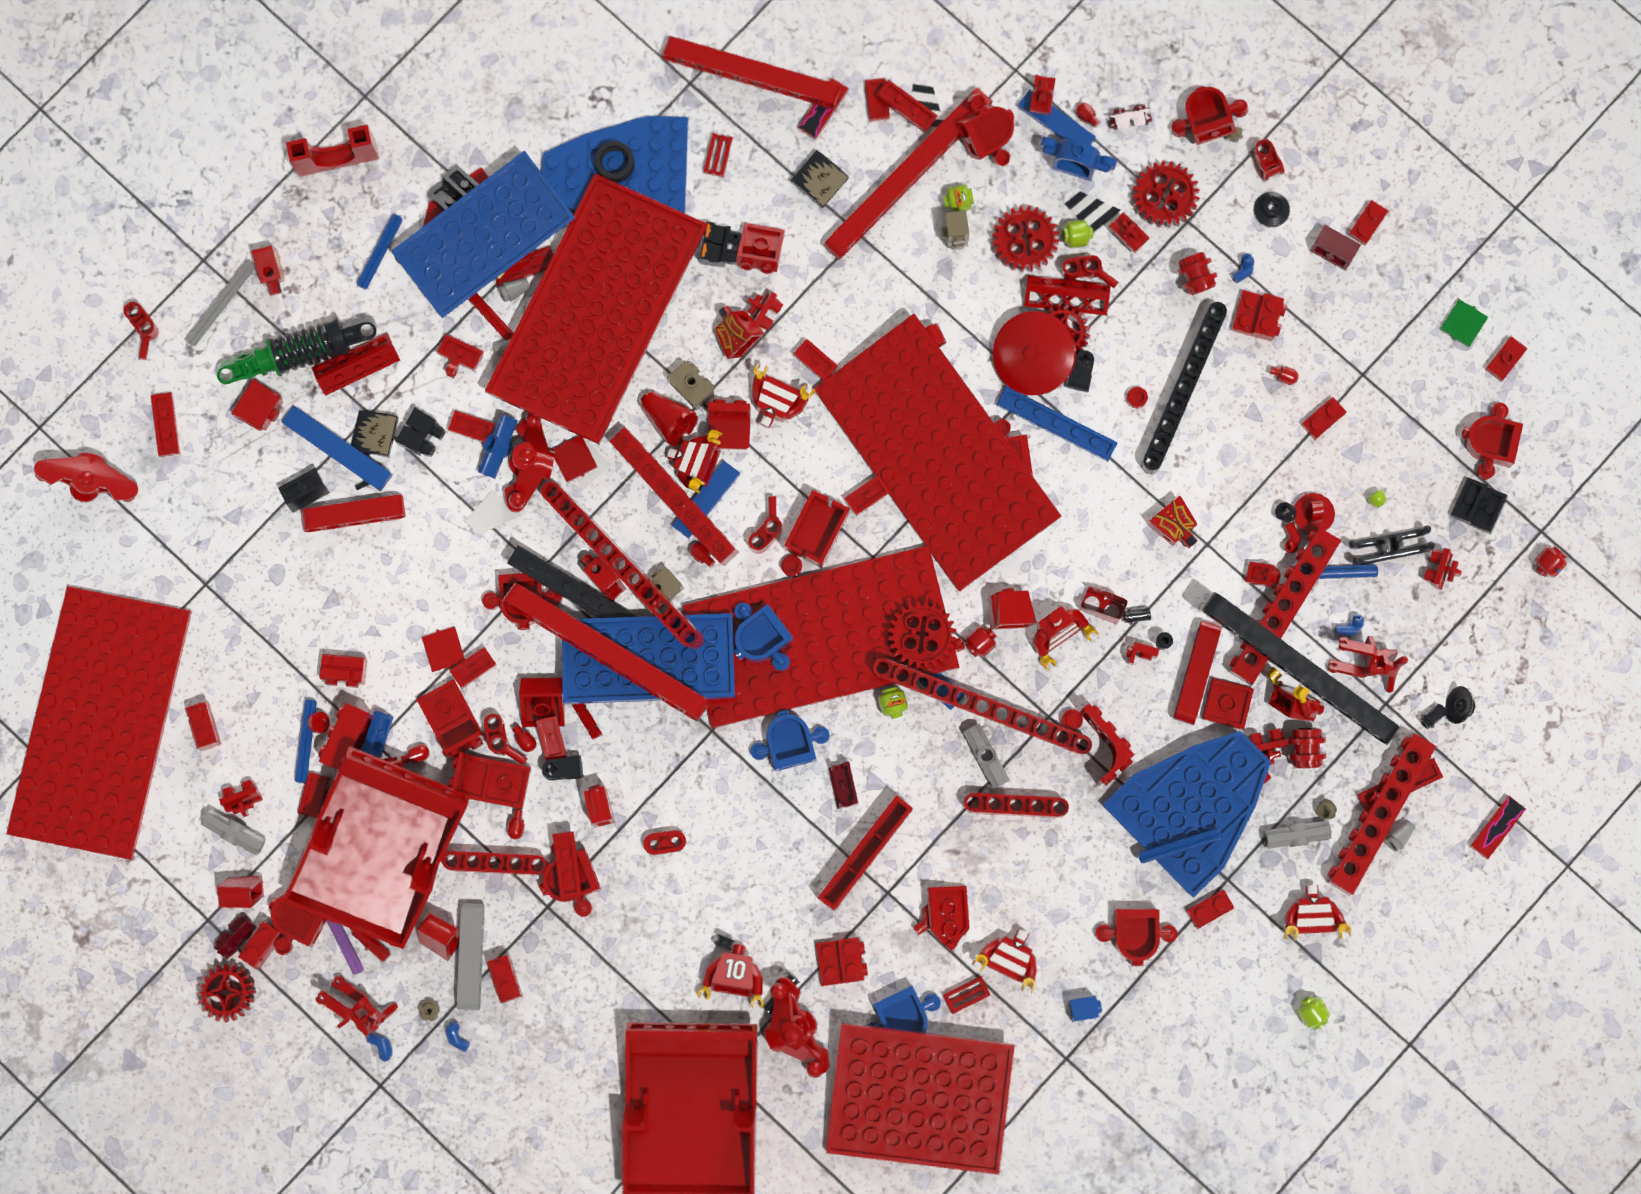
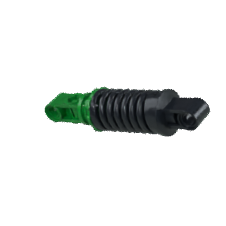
[217,316,377,385]

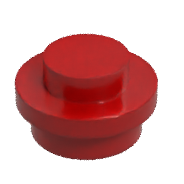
[1061,709,1083,731]

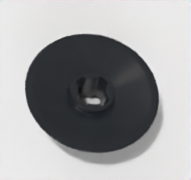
[1253,191,1290,227]
[1445,686,1476,724]

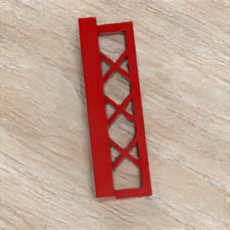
[1024,275,1110,316]
[312,332,400,396]

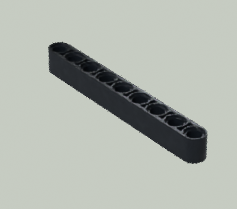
[1141,302,1227,475]

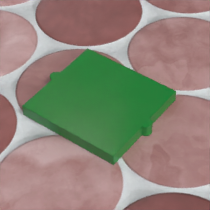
[1440,299,1488,347]

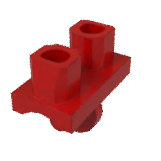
[1030,75,1056,115]
[1108,212,1150,253]
[746,291,784,330]
[1424,548,1462,590]
[1249,728,1289,765]
[219,780,263,817]

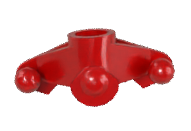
[504,413,555,513]
[34,453,138,503]
[765,977,830,1078]

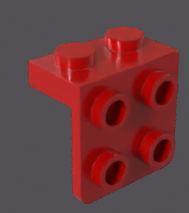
[708,399,751,450]

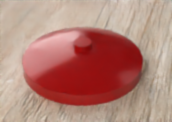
[993,311,1076,395]

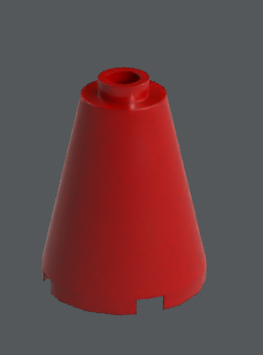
[641,391,698,446]

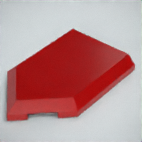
[927,886,970,951]

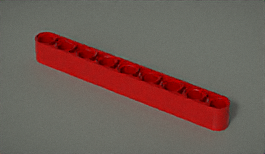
[661,36,841,108]

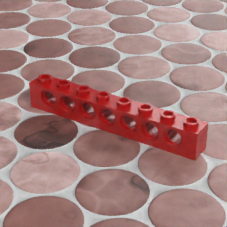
[610,427,740,566]
[1229,527,1342,686]
[1327,733,1436,895]

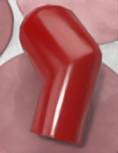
[1284,522,1302,554]
[913,904,930,936]

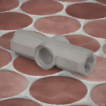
[963,723,1010,789]
[200,809,266,855]
[1264,820,1332,849]

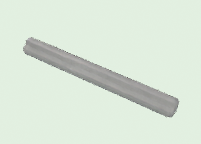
[185,260,256,346]

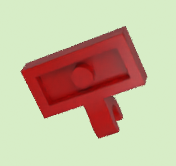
[437,334,484,379]

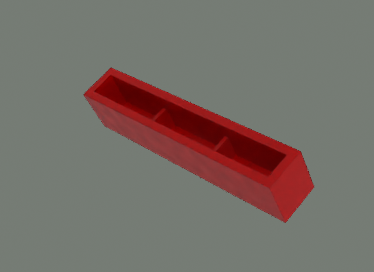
[817,795,913,912]

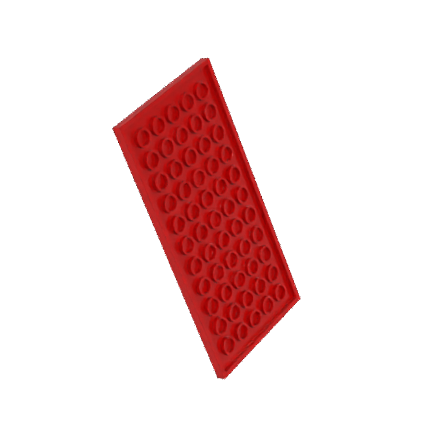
[485,174,708,445]
[814,313,1063,592]
[683,545,960,729]
[6,586,192,860]

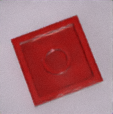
[1202,678,1254,730]

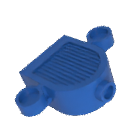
[1040,137,1117,182]
[733,603,794,671]
[751,710,830,772]
[867,985,941,1033]

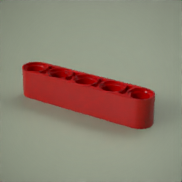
[301,495,406,532]
[1173,620,1222,725]
[963,793,1069,818]
[442,851,549,876]

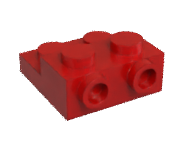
[736,223,785,274]
[1231,290,1287,342]
[816,937,868,986]

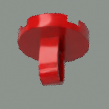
[1293,493,1335,535]

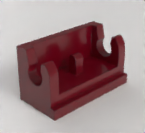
[1309,225,1361,271]
[829,761,859,809]

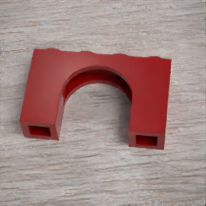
[286,124,380,177]

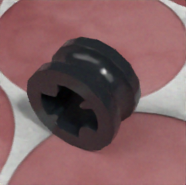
[1275,502,1297,523]
[713,934,735,951]

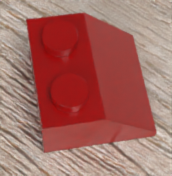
[519,677,565,727]

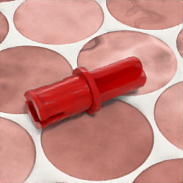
[352,931,391,962]

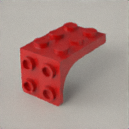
[416,679,486,760]
[1080,703,1135,786]
[449,752,532,810]

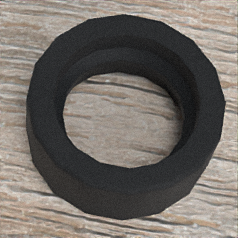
[595,141,635,183]

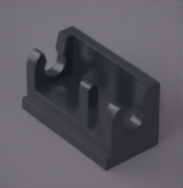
[278,468,330,513]

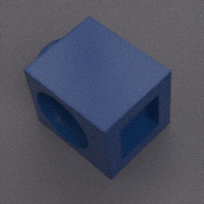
[1068,996,1102,1022]

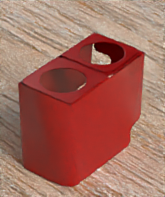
[1080,586,1128,625]

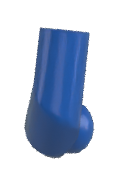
[1231,253,1255,284]
[1335,614,1365,636]
[445,1022,470,1053]
[367,1032,393,1061]

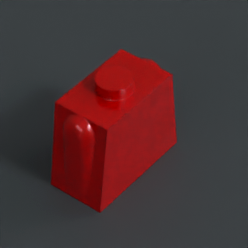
[231,378,283,431]
[989,588,1037,630]
[583,784,616,828]
[217,876,264,908]
[417,913,459,961]

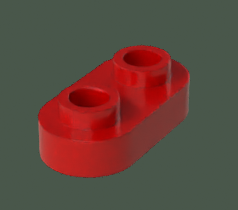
[643,830,687,855]

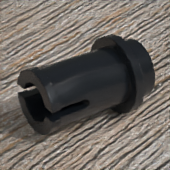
[1123,607,1151,625]
[1156,632,1173,650]
[1420,704,1448,729]

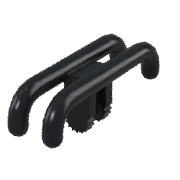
[1348,525,1435,566]

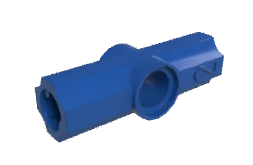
[478,414,518,479]

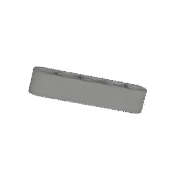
[457,903,485,1010]

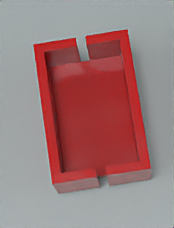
[784,490,850,568]
[318,703,373,770]

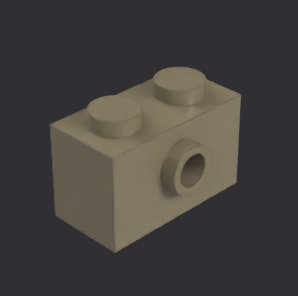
[941,210,970,250]
[667,360,714,411]
[635,567,684,616]

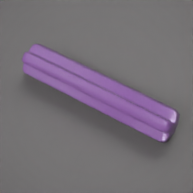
[326,919,364,975]

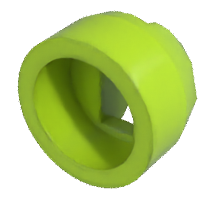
[1367,490,1386,507]

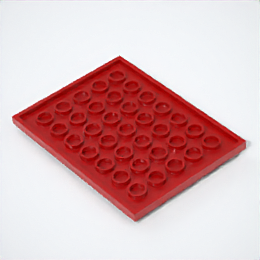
[826,1023,1015,1175]

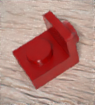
[1245,562,1281,590]
[1125,642,1160,665]

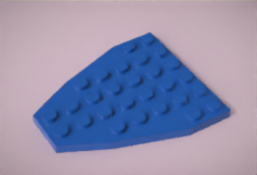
[542,116,689,213]
[1103,731,1271,898]

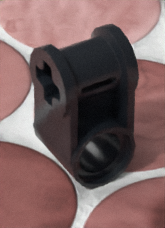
[1068,350,1094,393]
[542,755,584,781]

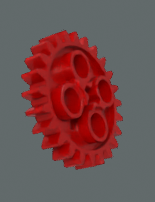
[1132,160,1200,228]
[992,205,1060,273]
[888,600,957,670]

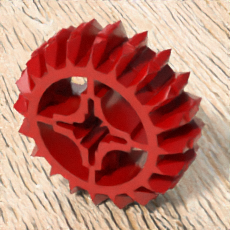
[1045,305,1090,356]
[196,963,256,1022]

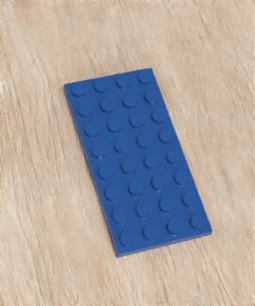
[391,150,575,319]
[562,613,735,704]

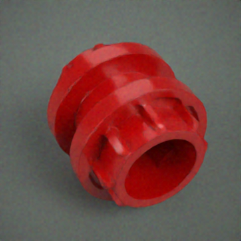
[1176,252,1218,295]
[1288,727,1327,768]

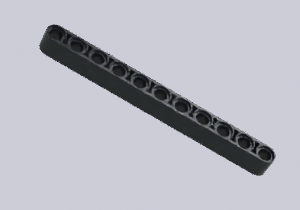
[1201,592,1400,745]

